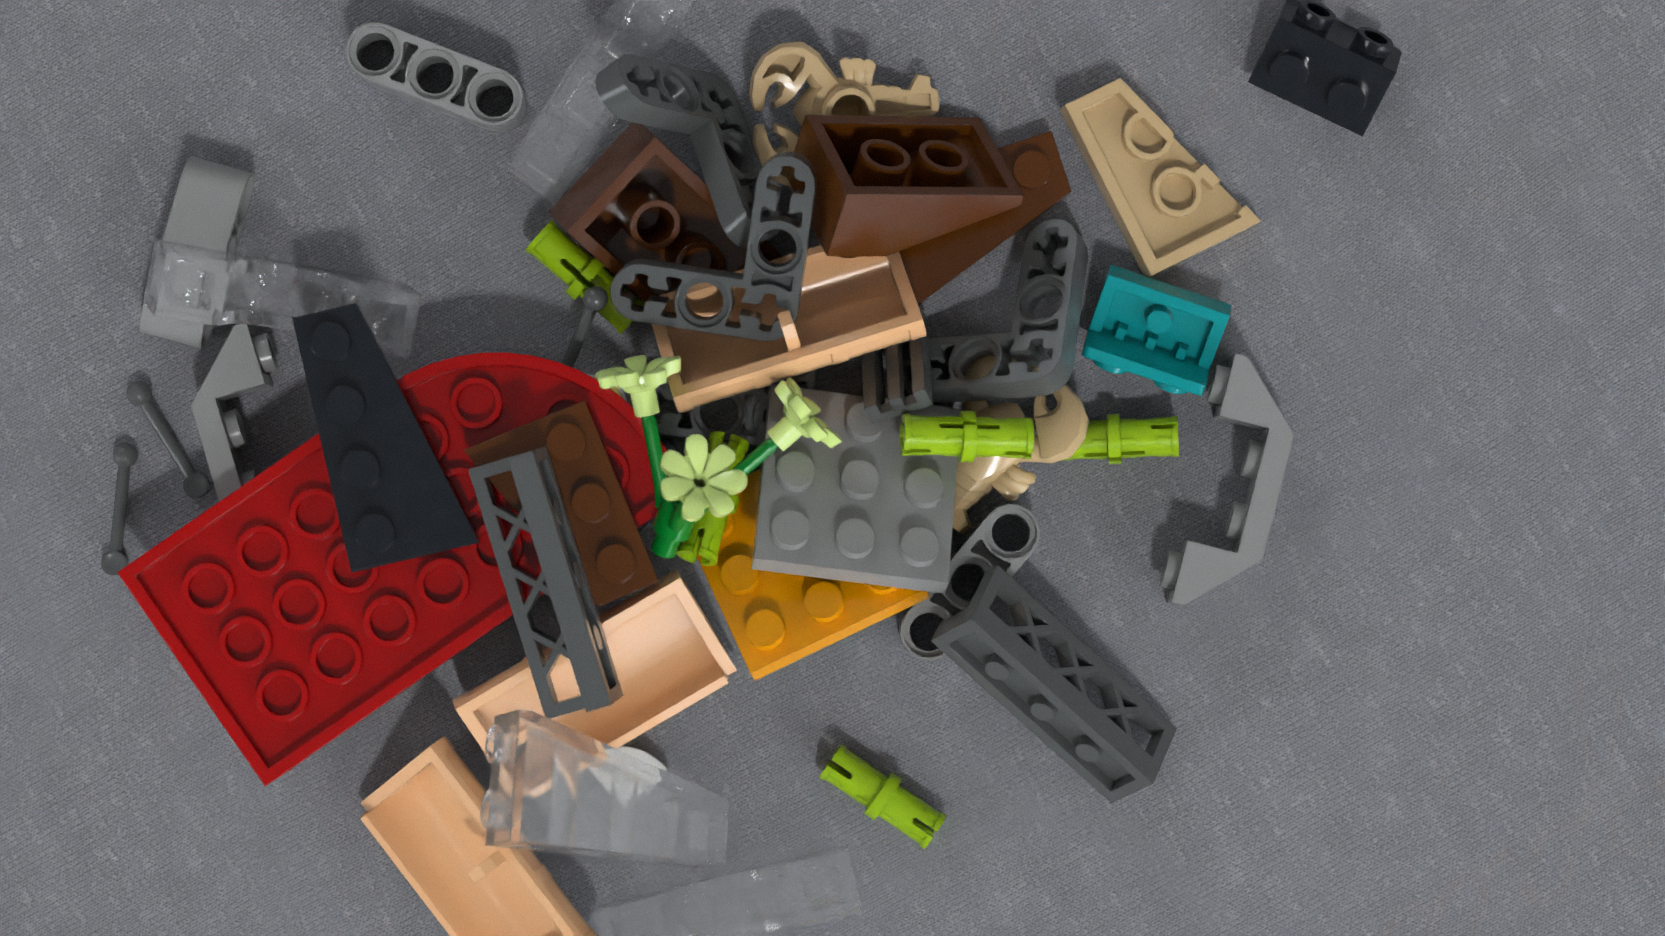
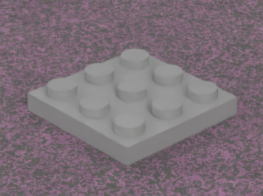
[751,384,961,594]

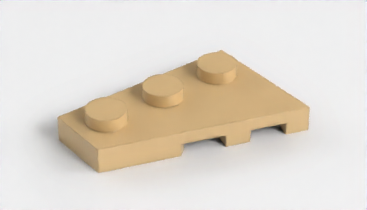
[1060,78,1261,277]

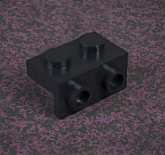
[1248,0,1402,137]

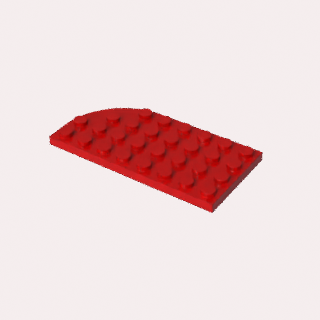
[117,352,669,787]

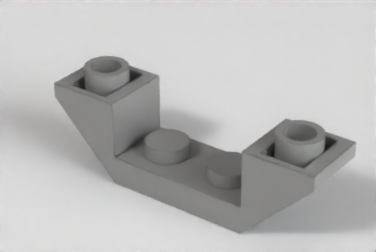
[191,322,278,501]
[1159,353,1294,606]

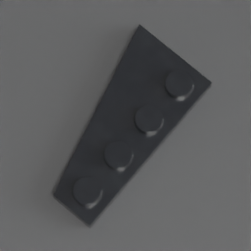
[292,303,481,573]

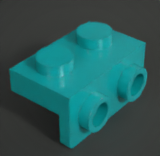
[1081,265,1232,396]

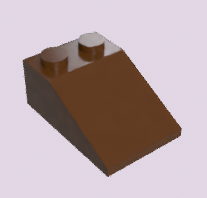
[786,115,1024,258]
[549,122,783,303]

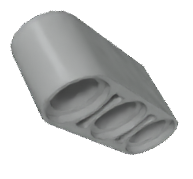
[345,22,528,133]
[140,155,255,350]
[899,504,1040,661]

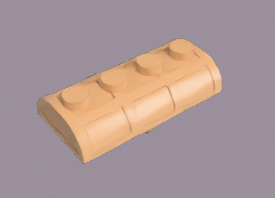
[652,245,927,414]
[452,569,737,800]
[360,736,599,936]

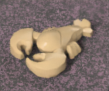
[749,41,939,188]
[952,355,1089,535]

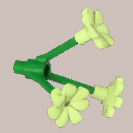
[595,355,843,559]

